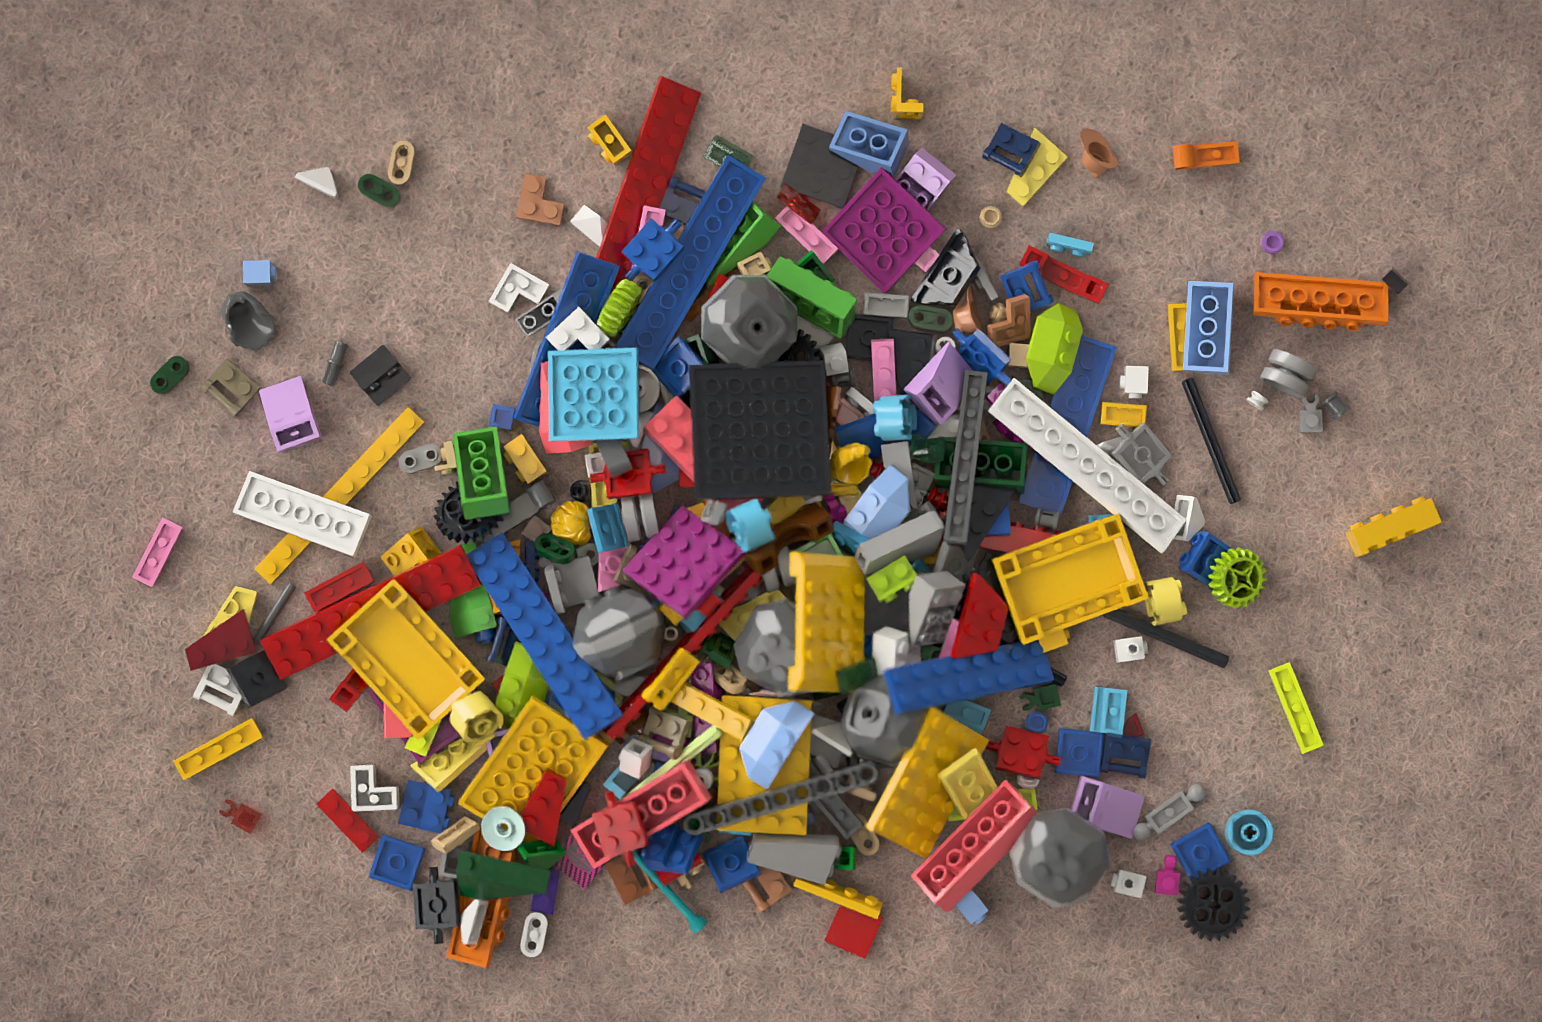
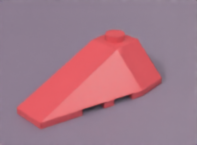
[539,361,592,454]

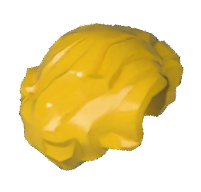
[830,443,872,484]
[551,501,591,546]

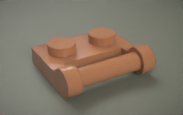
[742,865,792,913]

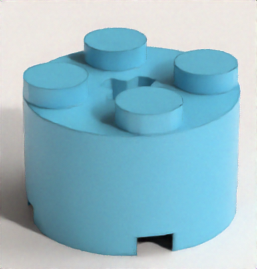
[873,395,917,441]
[726,499,775,552]
[1225,809,1273,855]

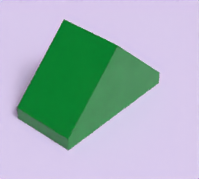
[796,250,835,283]
[516,839,566,870]
[833,846,856,870]

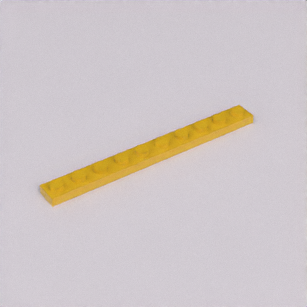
[255,407,425,584]

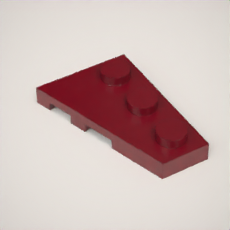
[185,609,257,671]

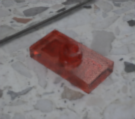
[777,183,820,225]

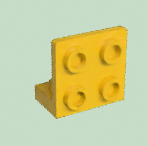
[891,67,923,119]
[381,526,442,576]

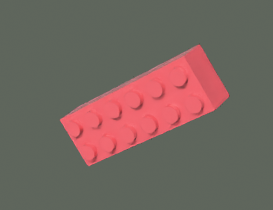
[643,395,766,512]
[570,759,712,869]
[911,780,1038,913]

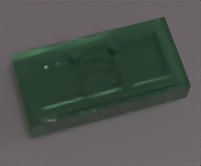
[836,657,878,694]

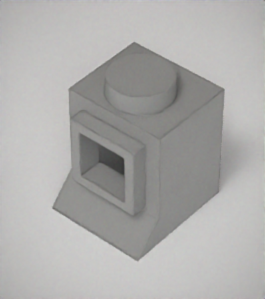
[439,847,468,881]

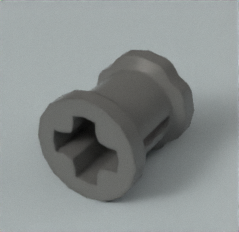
[831,367,855,387]
[1321,391,1350,420]
[1034,507,1061,530]

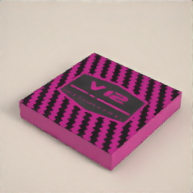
[554,834,606,889]

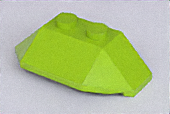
[1026,303,1083,395]
[495,642,549,728]

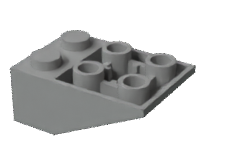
[909,571,965,647]

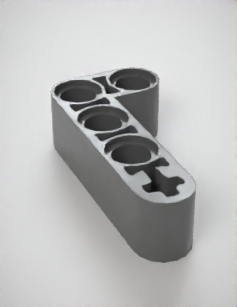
[595,439,633,478]
[477,481,556,545]

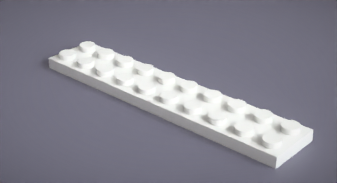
[988,378,1186,553]

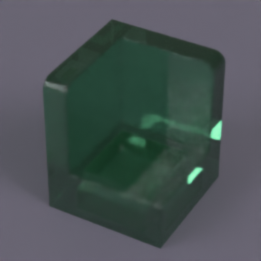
[910,434,946,463]

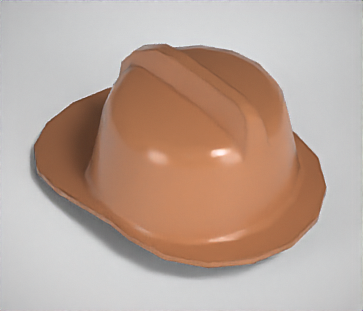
[1080,128,1118,178]
[953,285,984,335]

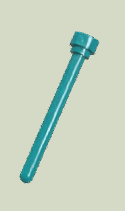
[633,849,708,934]

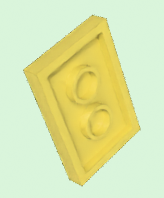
[938,748,997,821]

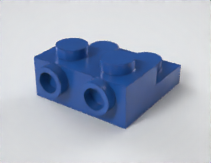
[1178,530,1238,590]
[398,780,455,834]
[642,824,704,874]

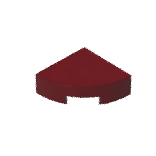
[1122,713,1144,737]

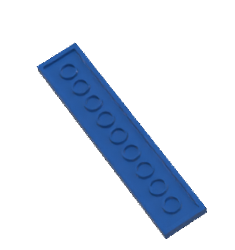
[614,155,766,370]
[467,532,623,741]

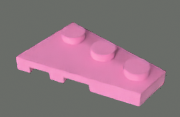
[598,516,633,592]

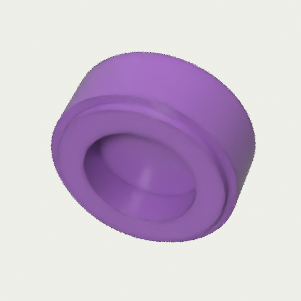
[1261,231,1284,254]

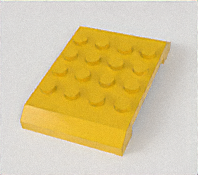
[992,514,1149,645]
[789,552,865,692]
[327,579,485,740]

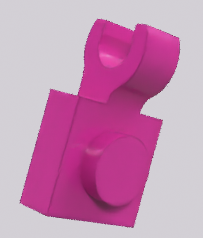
[825,493,848,534]
[1155,855,1180,896]

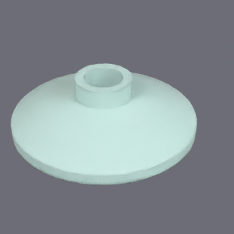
[481,806,525,851]

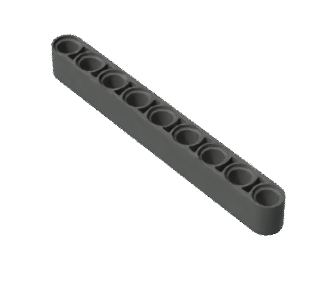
[684,761,879,835]

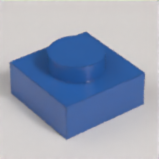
[489,404,515,430]

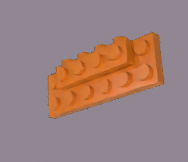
[1253,272,1388,331]
[446,826,519,968]

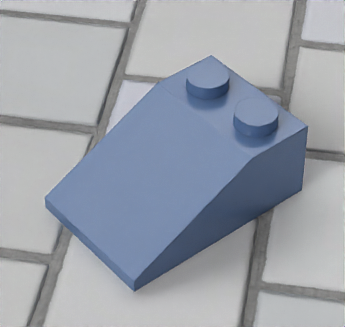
[829,111,909,177]

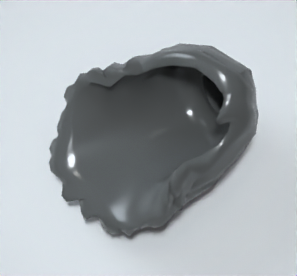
[221,291,277,350]

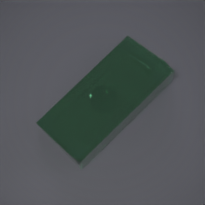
[703,135,755,167]

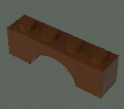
[744,502,835,576]

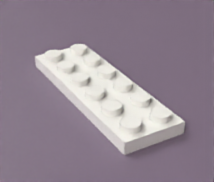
[233,471,372,557]

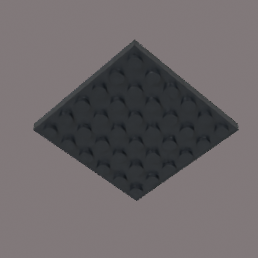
[689,360,831,500]

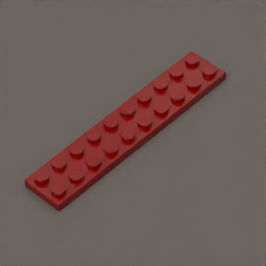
[596,76,702,295]
[260,544,481,680]
[602,566,763,739]

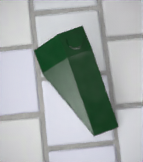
[456,850,552,900]

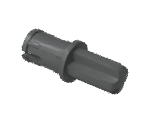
[322,341,349,386]

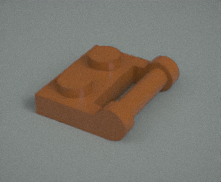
[605,847,658,905]

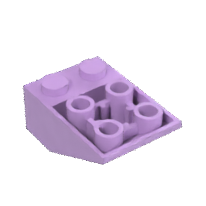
[896,148,957,211]
[904,342,973,425]
[259,376,323,453]
[1070,776,1145,839]

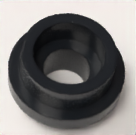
[570,480,591,502]

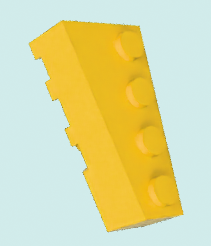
[1345,496,1442,557]

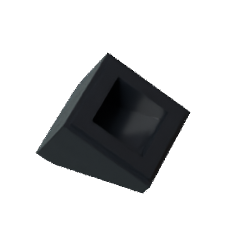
[1382,267,1408,294]

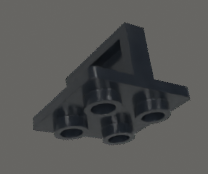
[350,345,411,406]

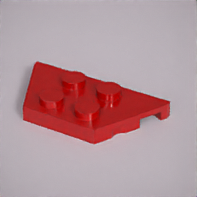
[950,574,1009,658]

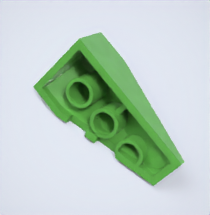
[706,200,781,285]
[450,541,498,639]

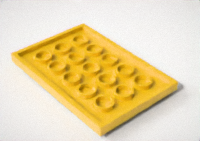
[458,695,608,843]
[716,695,813,835]
[866,707,989,859]

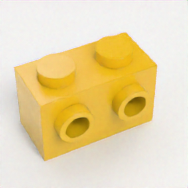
[587,114,633,166]
[503,434,548,485]

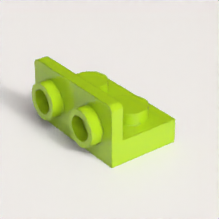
[866,555,917,603]

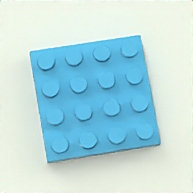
[548,348,639,442]

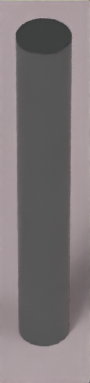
[253,582,296,643]

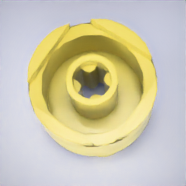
[1144,577,1187,626]
[450,691,503,746]

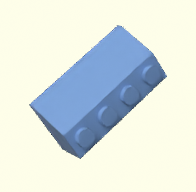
[1183,281,1235,375]

